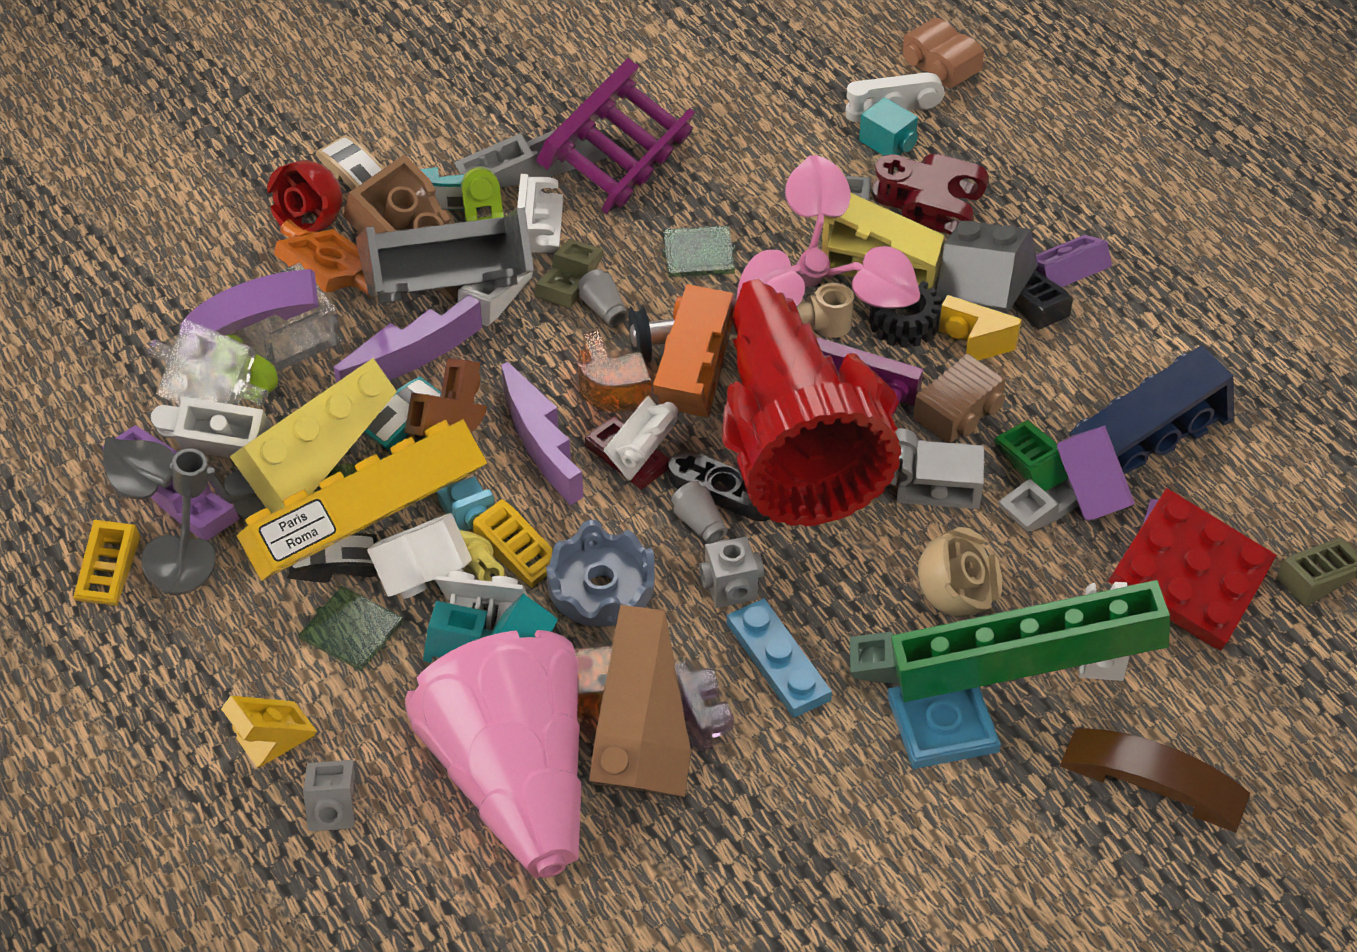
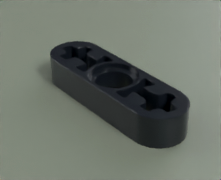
[669,450,770,521]

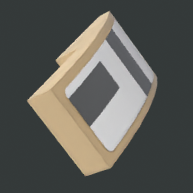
[315,135,384,190]

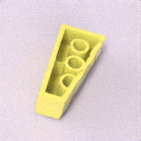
[230,358,397,514]

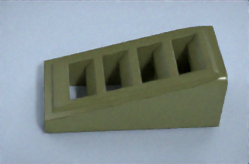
[1277,537,1357,607]

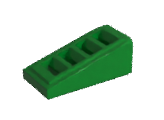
[993,420,1069,491]

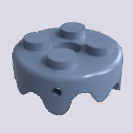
[546,520,655,627]

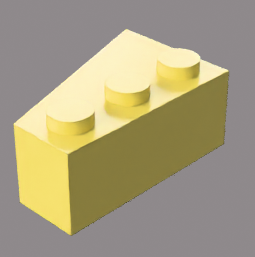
[822,193,945,289]

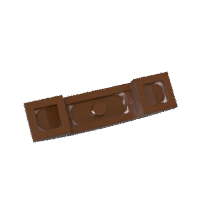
[1060,728,1250,833]

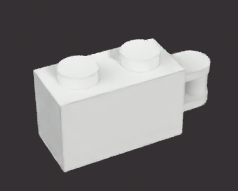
[151,397,271,458]

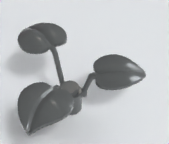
[103,437,266,595]

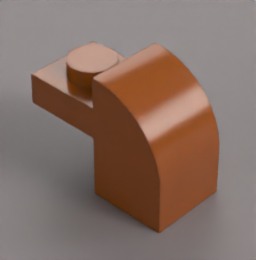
[404,358,487,437]

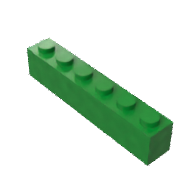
[891,580,1170,702]

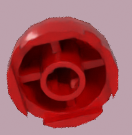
[267,160,343,232]

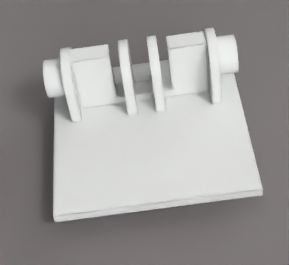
[435,571,528,630]

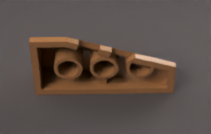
[343,154,464,301]
[589,605,691,797]

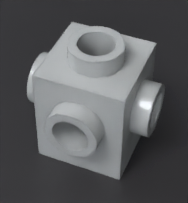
[699,536,764,608]

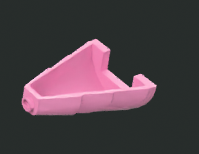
[405,630,582,879]

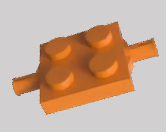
[274,220,371,298]

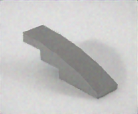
[454,129,608,188]

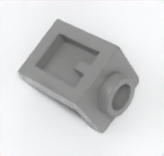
[303,760,355,831]

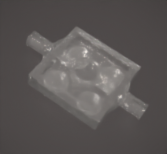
[148,319,268,406]

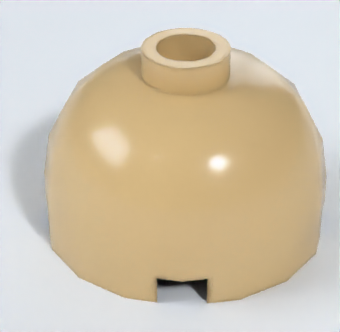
[918,527,1003,616]

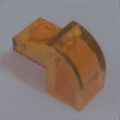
[578,330,651,412]

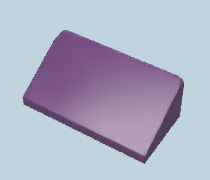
[1035,235,1112,287]
[1057,425,1135,521]

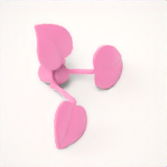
[736,155,920,309]

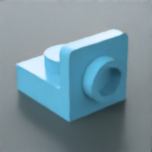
[437,476,495,531]

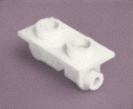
[604,396,678,481]

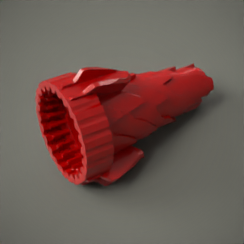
[722,279,901,526]

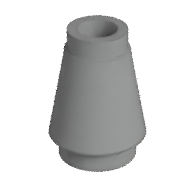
[578,269,628,327]
[671,481,728,544]

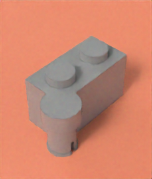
[891,428,984,509]

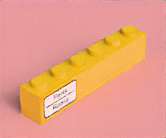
[237,419,487,581]

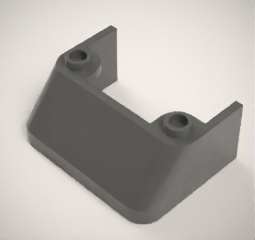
[356,207,534,304]

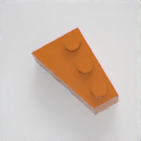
[653,284,736,418]

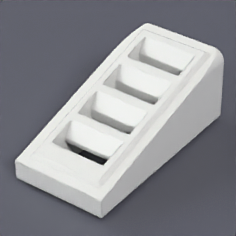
[458,271,533,326]

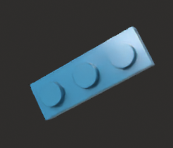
[727,598,832,718]

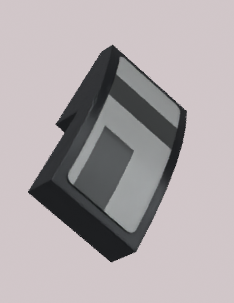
[286,533,377,583]

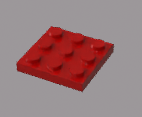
[1107,488,1277,651]

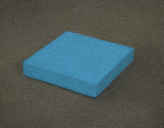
[887,686,1001,769]

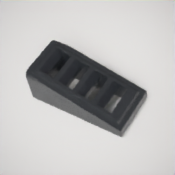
[1014,270,1073,330]

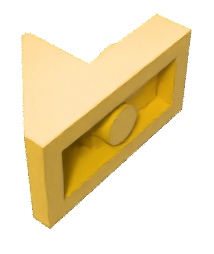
[939,295,1022,361]
[221,695,317,767]

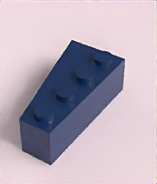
[1069,345,1235,474]

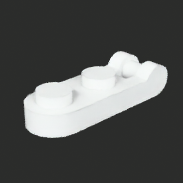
[845,73,945,122]

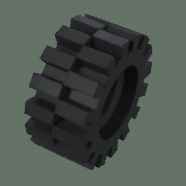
[869,280,941,348]

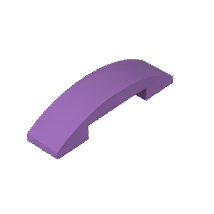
[180,269,319,361]

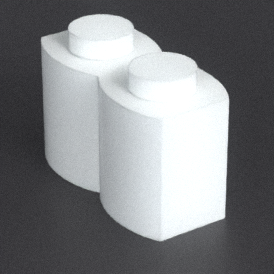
[367,513,472,599]

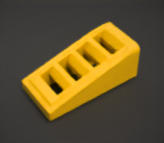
[473,499,553,588]
[73,520,141,606]

